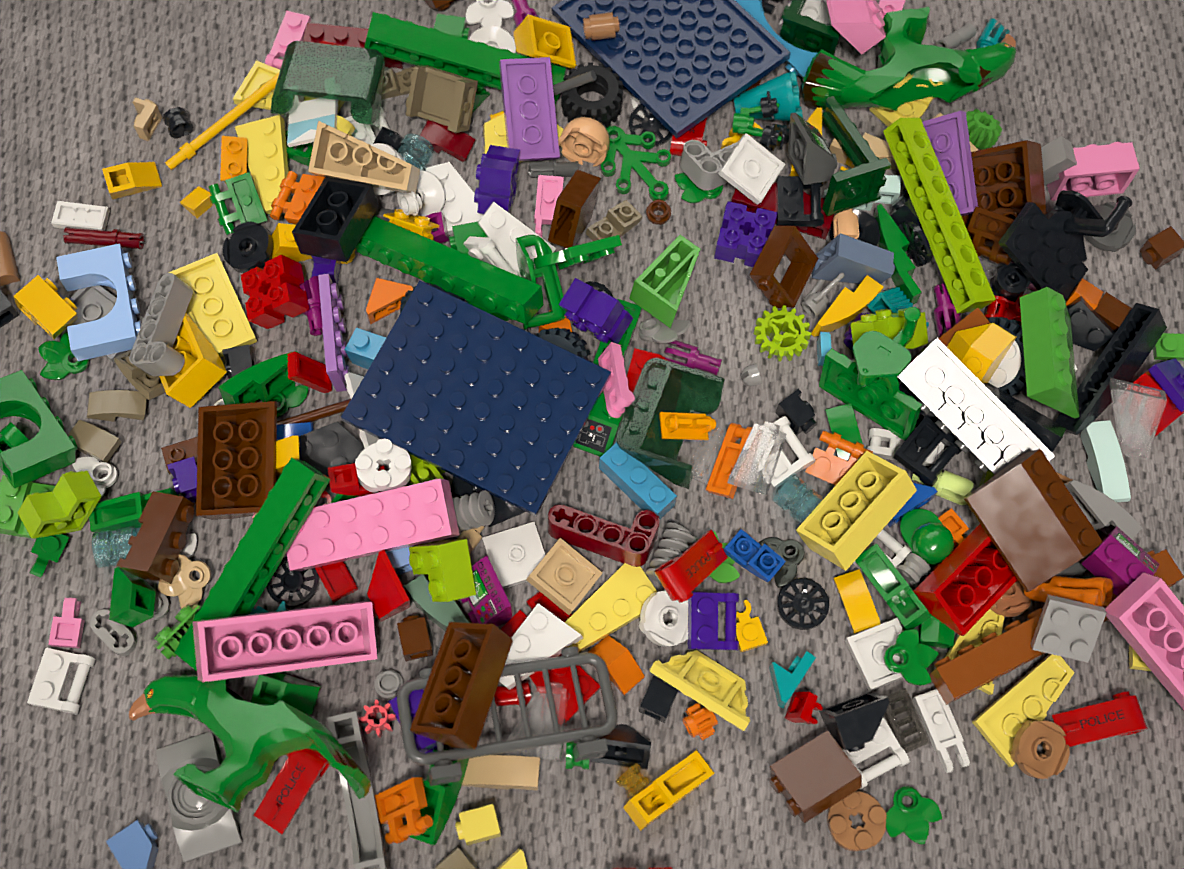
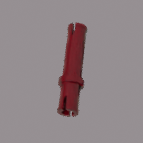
[63,227,145,249]

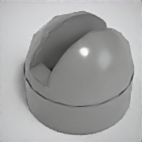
[741,364,762,386]

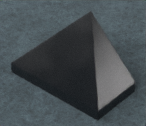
[590,724,651,770]

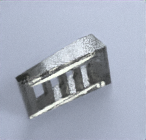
[884,688,929,753]

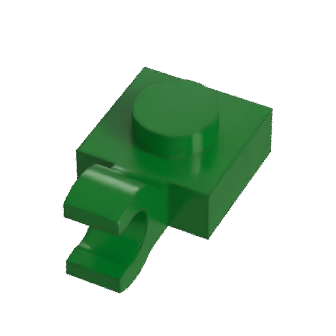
[29,534,69,577]

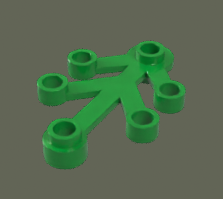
[601,126,671,201]

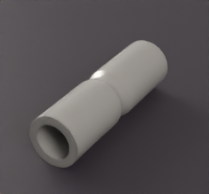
[936,24,977,49]

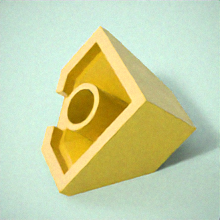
[947,323,1017,383]

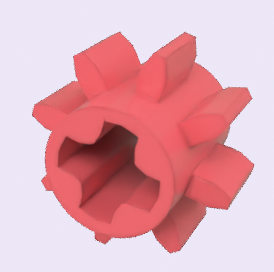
[359,700,397,738]

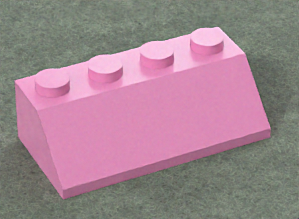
[826,0,886,54]

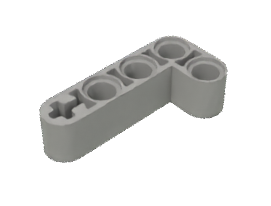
[680,131,778,190]
[129,273,193,376]

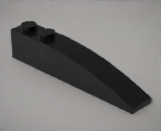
[1055,303,1167,435]

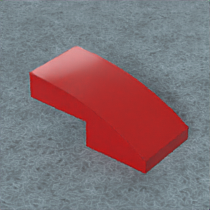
[328,463,385,496]

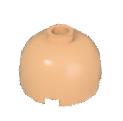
[558,117,610,166]

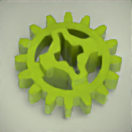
[753,305,811,362]

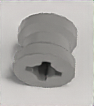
[896,553,931,588]

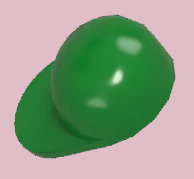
[900,509,954,564]

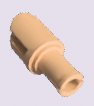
[833,208,859,239]

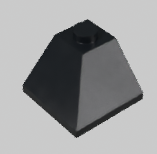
[819,692,890,752]

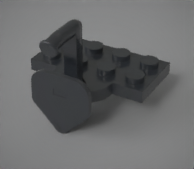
[998,190,1133,302]

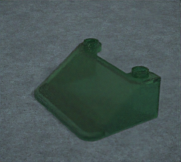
[271,41,385,127]
[616,358,725,489]

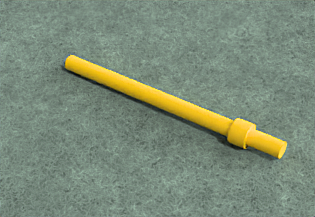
[165,70,288,170]

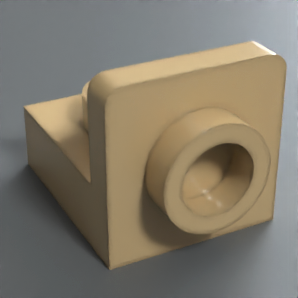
[133,98,162,141]

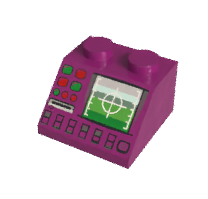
[1081,527,1160,597]
[460,556,512,627]

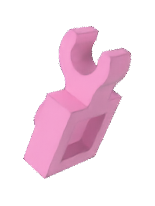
[48,598,84,648]

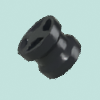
[163,107,194,139]

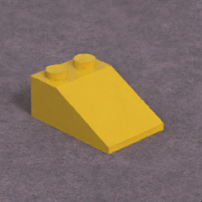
[159,313,227,408]

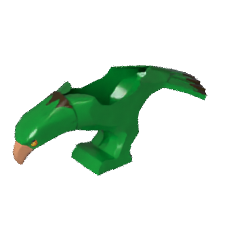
[802,7,1016,111]
[129,675,371,812]

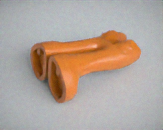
[1024,575,1113,607]

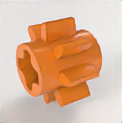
[682,703,718,740]

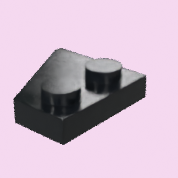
[1067,296,1115,351]

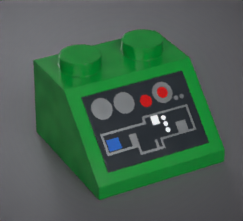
[573,393,627,457]

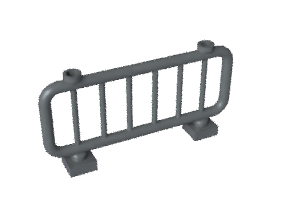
[397,647,617,786]

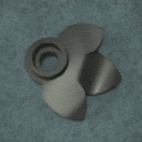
[758,537,805,588]

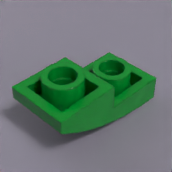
[825,403,863,460]

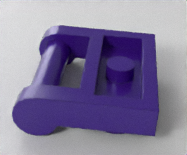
[688,592,739,651]

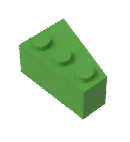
[629,235,700,328]

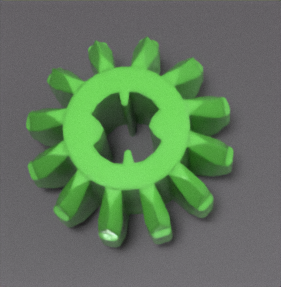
[966,109,1002,150]

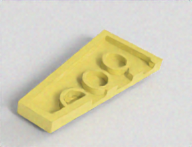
[235,115,291,214]
[565,563,657,653]

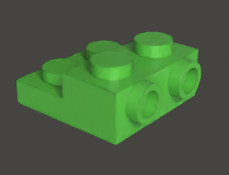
[0,475,55,539]

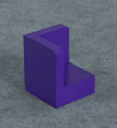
[311,256,341,285]

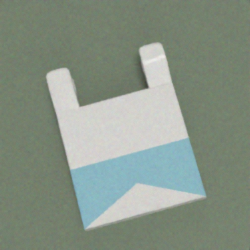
[287,79,341,147]

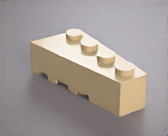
[308,120,420,194]

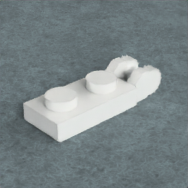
[913,689,970,773]

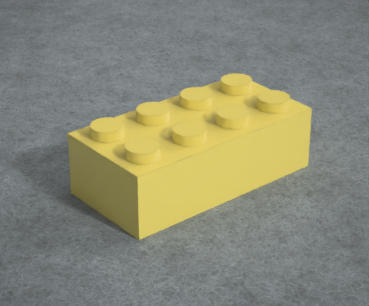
[796,451,917,571]

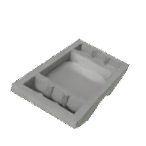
[156,731,242,862]

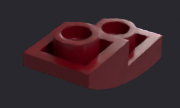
[417,120,476,162]

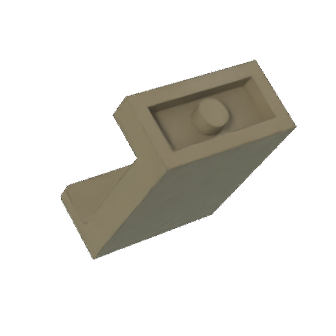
[406,65,478,133]

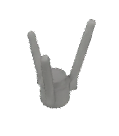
[801,273,845,318]

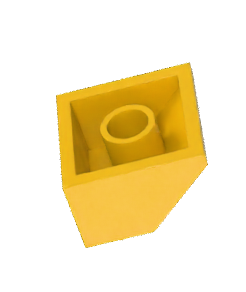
[513,14,576,68]

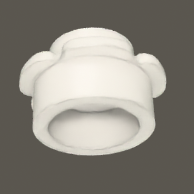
[400,191,422,216]

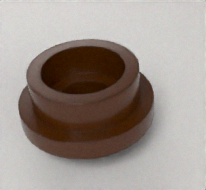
[646,200,671,225]

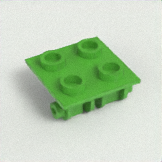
[154,605,200,660]

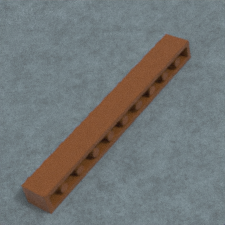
[929,549,1184,705]

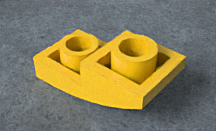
[834,569,881,633]

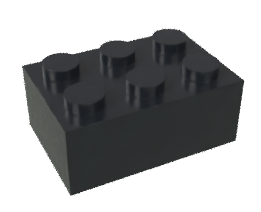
[292,177,379,262]

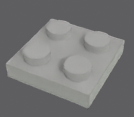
[1031,595,1107,663]

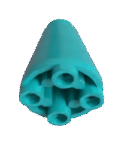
[734,71,803,122]

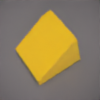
[180,186,213,219]

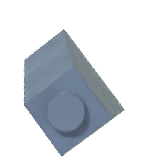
[812,233,895,284]

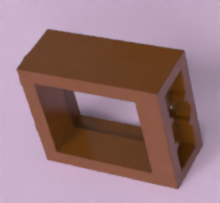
[749,226,819,308]

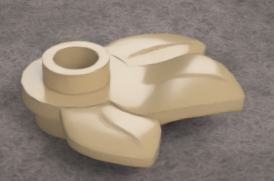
[158,554,211,609]

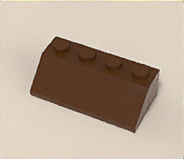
[410,622,513,750]

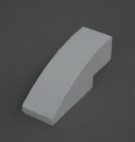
[1041,136,1077,186]
[1065,480,1143,539]

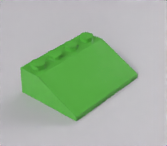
[1020,287,1079,418]

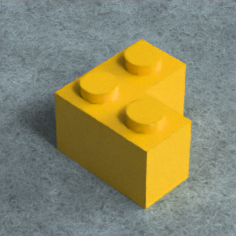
[13,275,78,339]

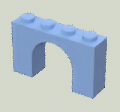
[56,244,142,361]

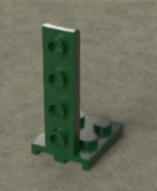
[780,0,841,56]
[822,96,891,216]

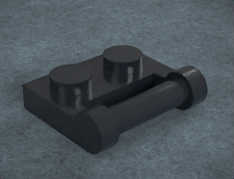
[776,176,824,227]
[893,416,962,487]

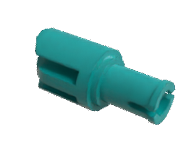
[976,18,1010,48]

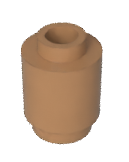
[583,12,620,40]

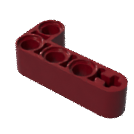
[548,505,660,567]

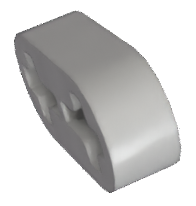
[90,609,137,656]

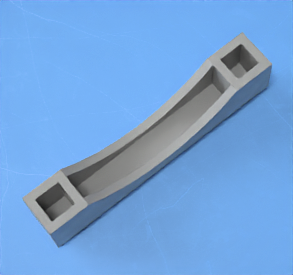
[327,711,388,869]

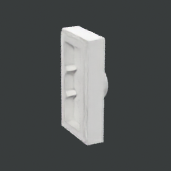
[51,201,110,231]

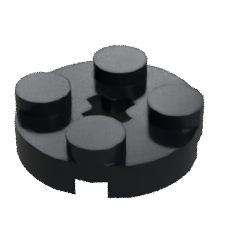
[223,222,274,273]

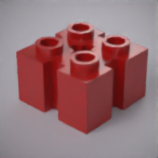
[241,254,309,329]

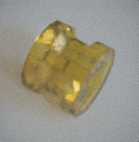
[615,763,652,799]

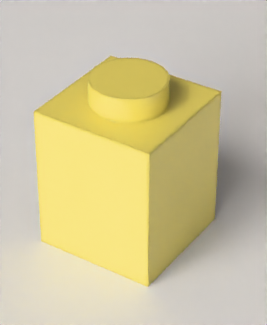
[455,804,501,846]

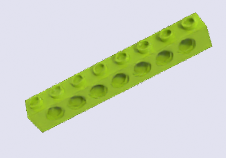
[883,118,996,314]

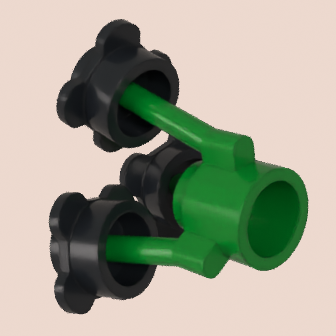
[733,91,790,151]

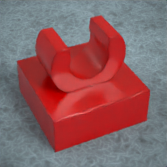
[785,691,823,724]

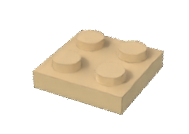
[526,538,603,615]

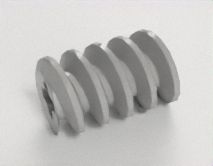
[452,490,495,532]
[646,522,697,583]

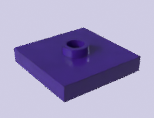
[1148,358,1184,412]

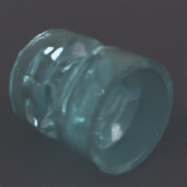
[398,133,434,171]
[773,474,824,524]
[92,526,137,568]

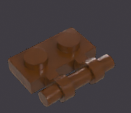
[967,206,1015,265]

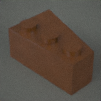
[116,491,194,584]

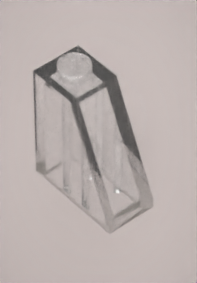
[1109,378,1167,459]
[727,421,787,496]
[502,683,569,762]

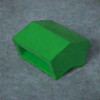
[920,614,955,649]

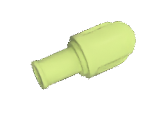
[911,470,974,505]

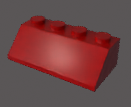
[914,524,1018,636]

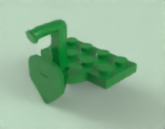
[515,234,622,330]
[819,307,922,441]

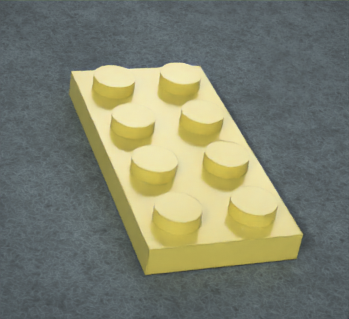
[169,253,257,357]

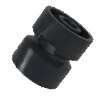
[990,263,1030,306]

